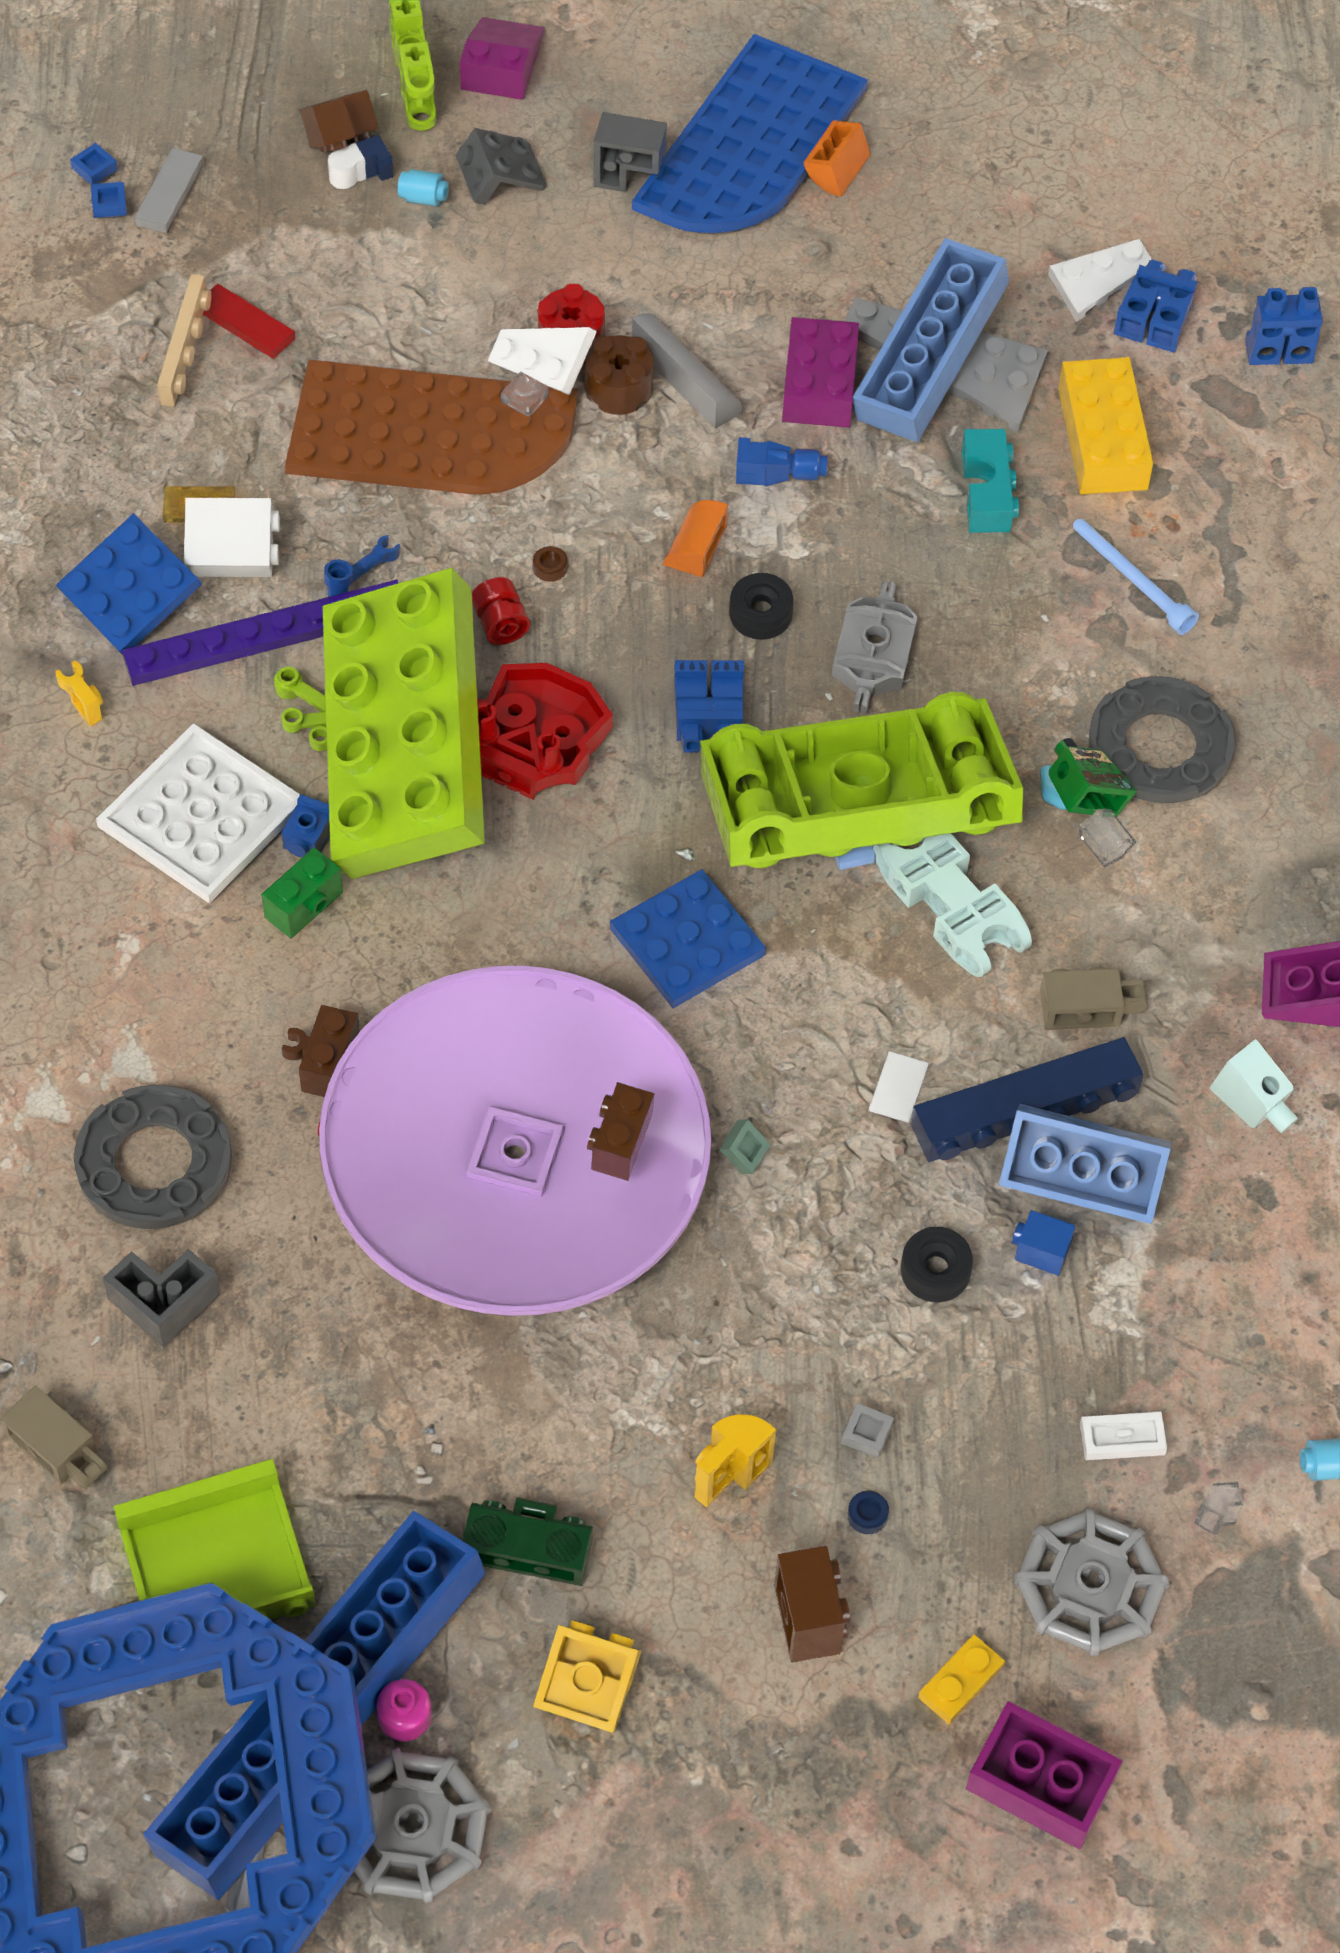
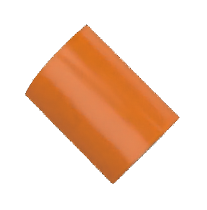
[803,120,871,197]
[663,500,728,578]

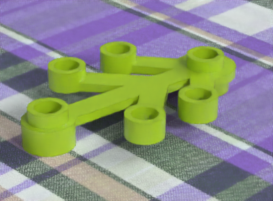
[274,666,327,751]

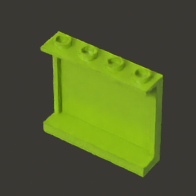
[113,1458,316,1620]

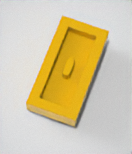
[918,1634,1005,1725]

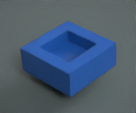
[70,143,118,185]
[91,181,127,218]

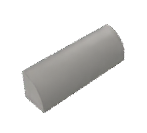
[632,313,742,429]

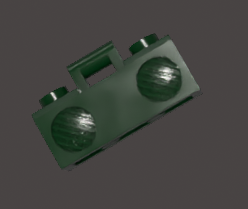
[462,1497,593,1586]

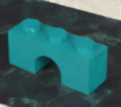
[961,429,1019,533]

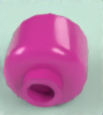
[376,1679,432,1742]

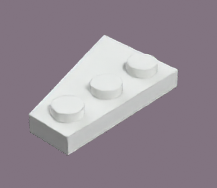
[1048,239,1151,322]
[488,327,597,395]

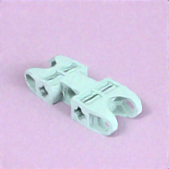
[873,833,1032,977]

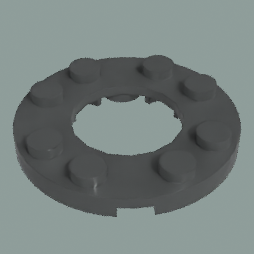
[1088,676,1235,803]
[74,1085,232,1229]

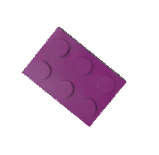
[782,317,859,428]
[965,1701,1123,1850]

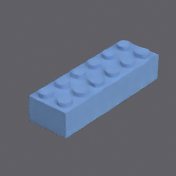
[853,238,1009,443]

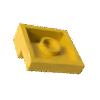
[533,1620,642,1733]

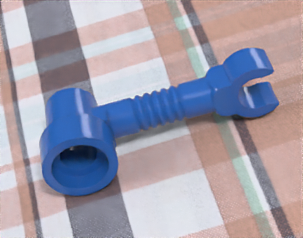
[324,535,400,597]

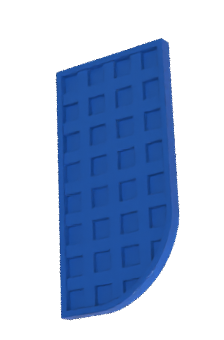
[632,34,868,233]

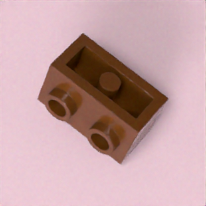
[587,1082,655,1181]

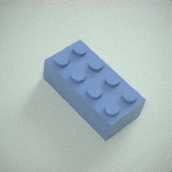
[999,1104,1172,1224]

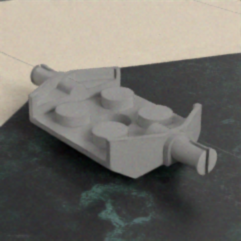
[832,581,917,713]

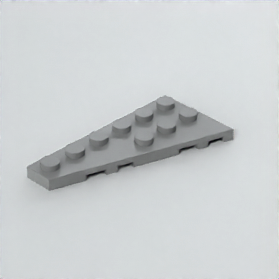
[845,297,1048,433]

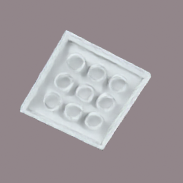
[96,723,300,904]

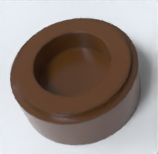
[533,546,568,582]

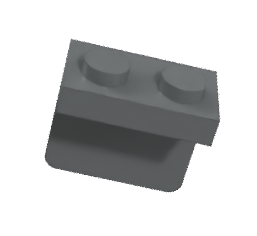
[456,128,546,205]

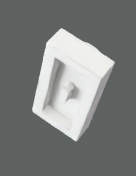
[1080,1412,1167,1461]

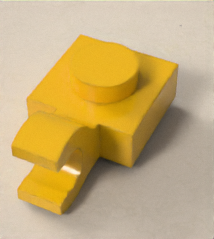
[55,661,103,727]

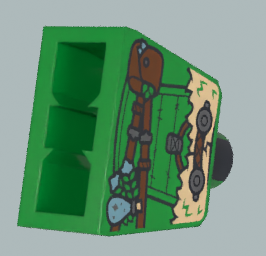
[1048,738,1137,817]

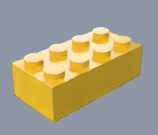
[1058,357,1153,495]

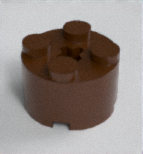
[585,335,653,415]

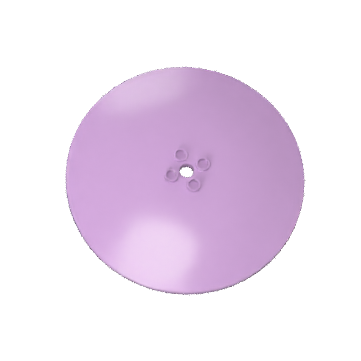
[319,966,711,1316]

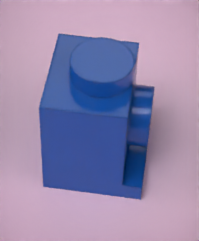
[281,794,330,857]

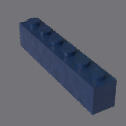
[910,1037,1144,1163]

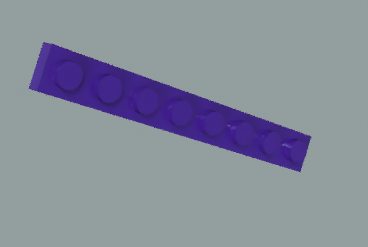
[122,579,398,686]

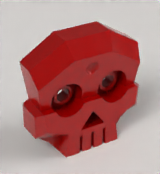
[477,663,613,800]

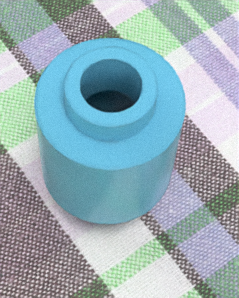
[398,169,449,207]
[1300,1438,1340,1481]

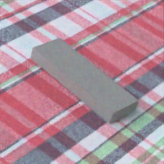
[135,148,204,233]

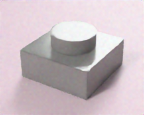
[841,1403,894,1458]

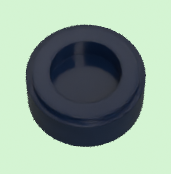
[847,1491,889,1534]

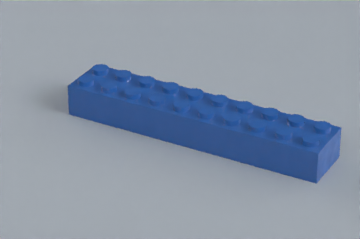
[143,1510,485,1901]

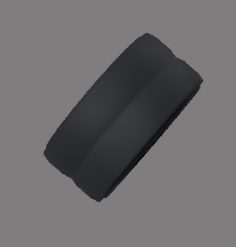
[729,573,794,640]
[900,1227,973,1302]

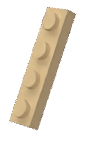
[157,274,211,407]

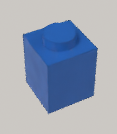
[1011,1210,1075,1276]

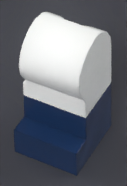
[328,134,393,189]

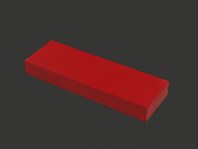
[203,283,295,359]

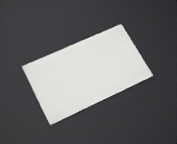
[868,1051,929,1123]

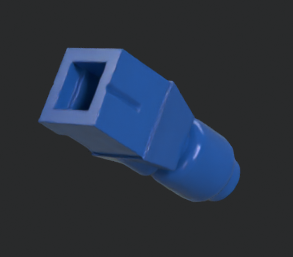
[736,437,828,487]

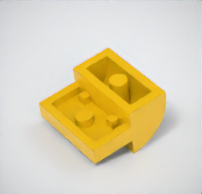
[694,1414,776,1508]

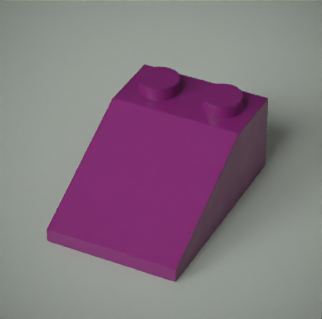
[460,17,544,100]
[1262,941,1340,1027]

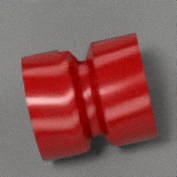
[472,577,530,645]

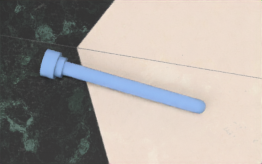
[1073,519,1199,635]

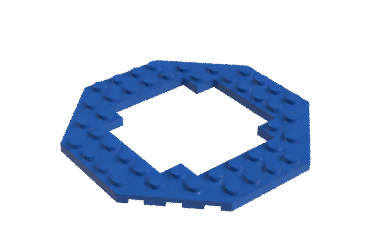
[0,1583,377,1953]

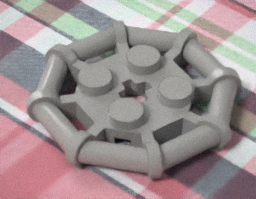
[1014,1508,1169,1656]
[354,1748,492,1904]

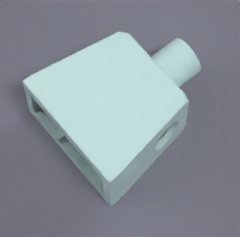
[1210,1039,1298,1134]

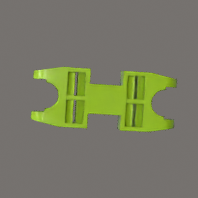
[388,0,436,131]

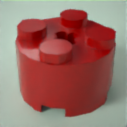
[537,283,605,364]

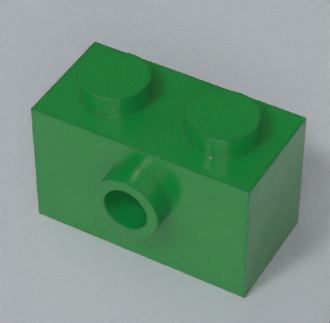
[261,848,343,939]

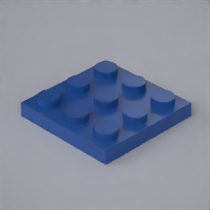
[56,513,202,655]
[610,869,766,1009]

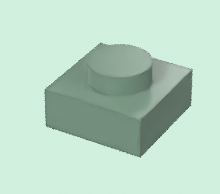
[719,1119,770,1174]

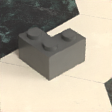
[594,112,667,192]
[103,1249,220,1348]

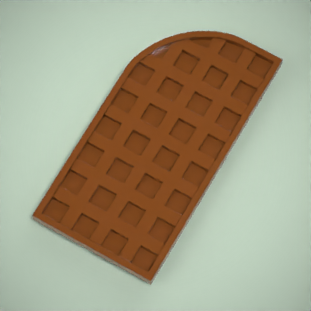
[285,359,578,495]

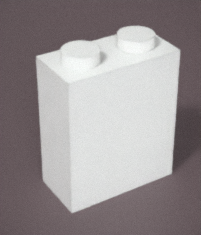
[184,498,280,577]

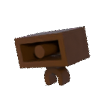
[281,1005,360,1097]

